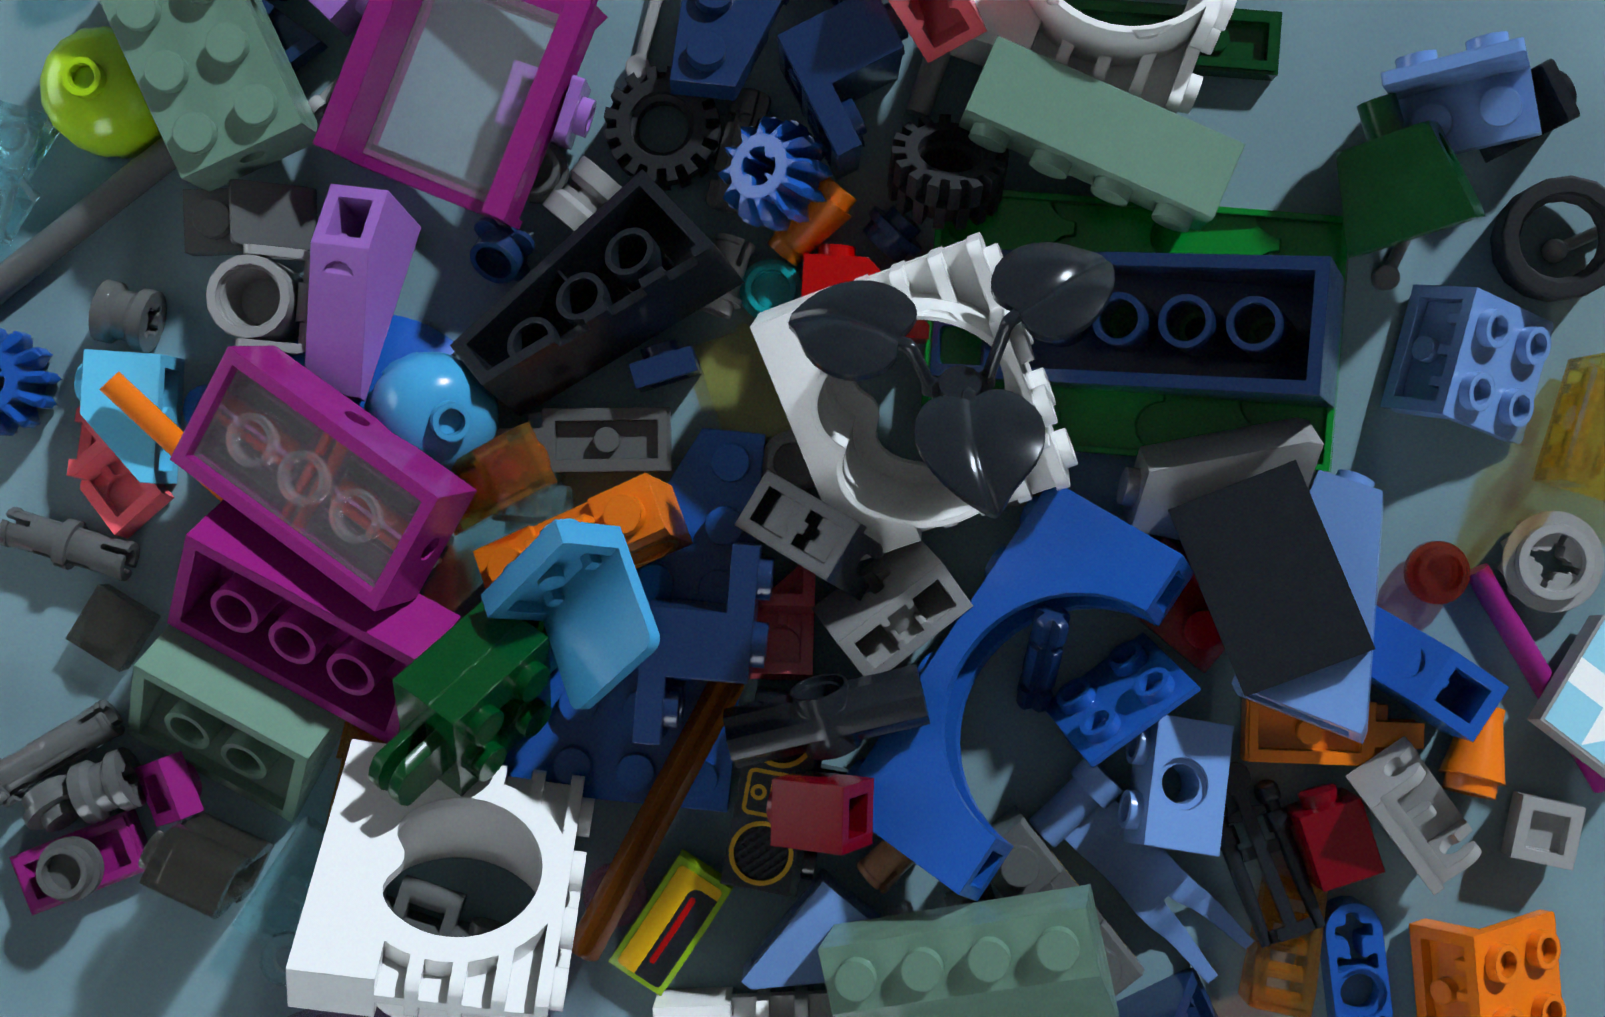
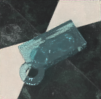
[231,815,326,986]

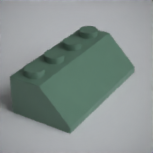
[958,35,1246,232]
[818,884,1119,1017]

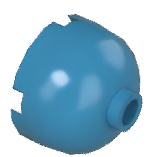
[364,352,499,476]

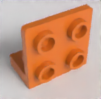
[1409,909,1566,1017]

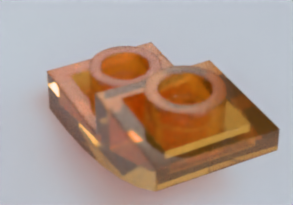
[451,422,558,536]

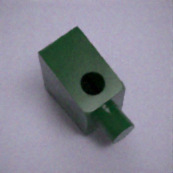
[1336,93,1485,258]

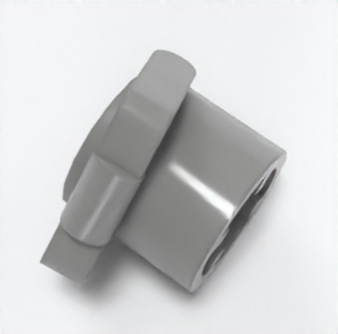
[206,244,310,355]

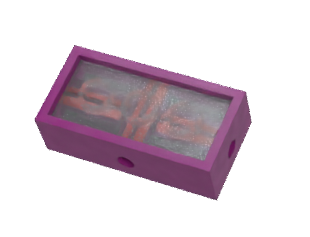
[170,345,477,611]

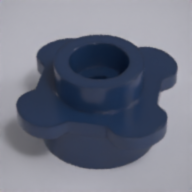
[470,217,535,284]

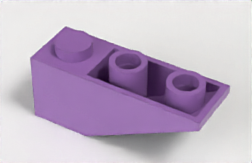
[305,184,421,401]

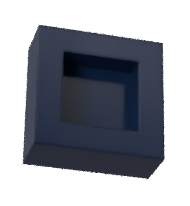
[629,339,702,393]

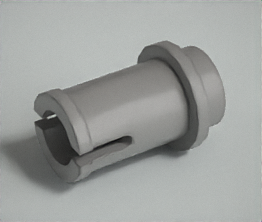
[699,233,755,319]

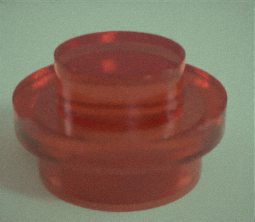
[1403,541,1470,604]

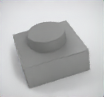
[1500,791,1587,871]

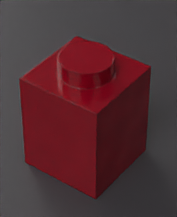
[766,770,874,856]
[1282,784,1385,892]

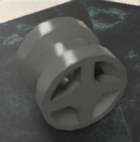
[88,279,167,353]
[66,747,146,824]

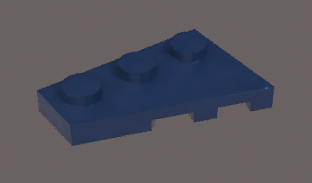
[670,0,789,101]

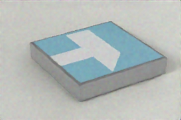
[1527,615,1605,779]

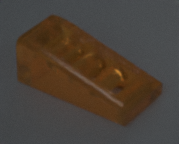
[1238,874,1328,1017]

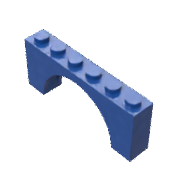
[846,487,1194,902]

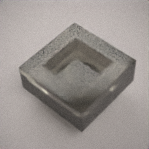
[65,584,161,672]

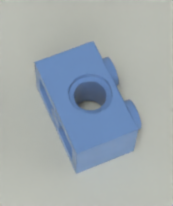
[1118,715,1234,857]

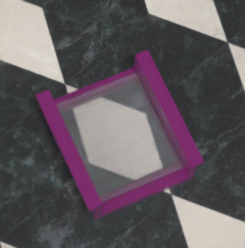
[312,0,608,230]

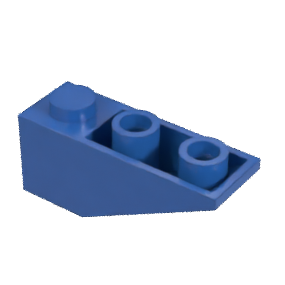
[1371,606,1510,742]

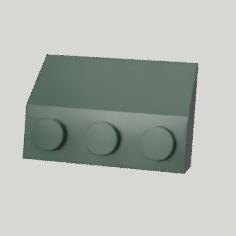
[127,625,345,823]

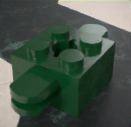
[368,601,558,806]

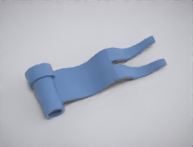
[1029,758,1255,984]

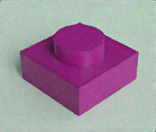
[134,751,204,827]

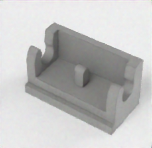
[1345,736,1482,895]

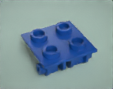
[1045,632,1201,768]

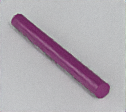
[1464,563,1605,793]

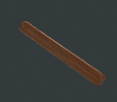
[572,681,744,962]

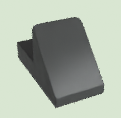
[183,179,318,256]

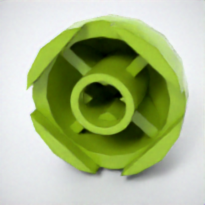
[39,26,162,159]

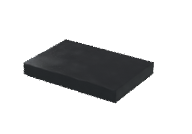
[1168,460,1376,697]

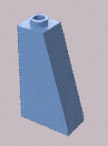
[1231,469,1383,744]

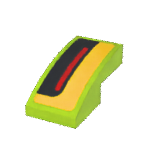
[608,848,734,996]

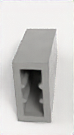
[1117,417,1324,540]

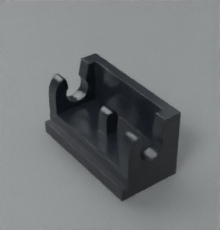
[734,470,883,601]

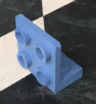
[1380,31,1542,154]
[1380,284,1554,444]

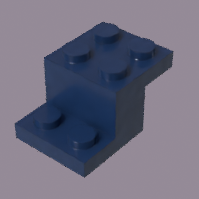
[777,0,909,180]
[632,540,775,745]

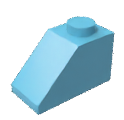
[74,349,185,484]

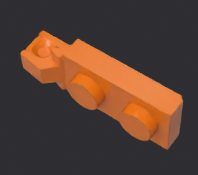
[1240,697,1425,766]

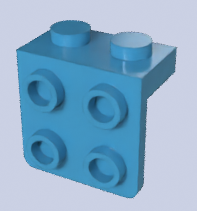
[481,518,660,709]

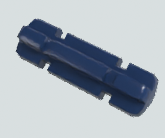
[1016,604,1070,713]

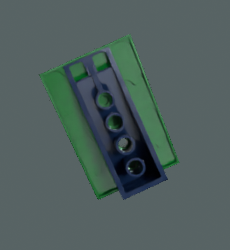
[921,190,1349,472]

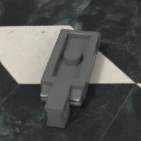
[494,407,672,473]

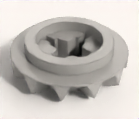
[1497,511,1604,613]

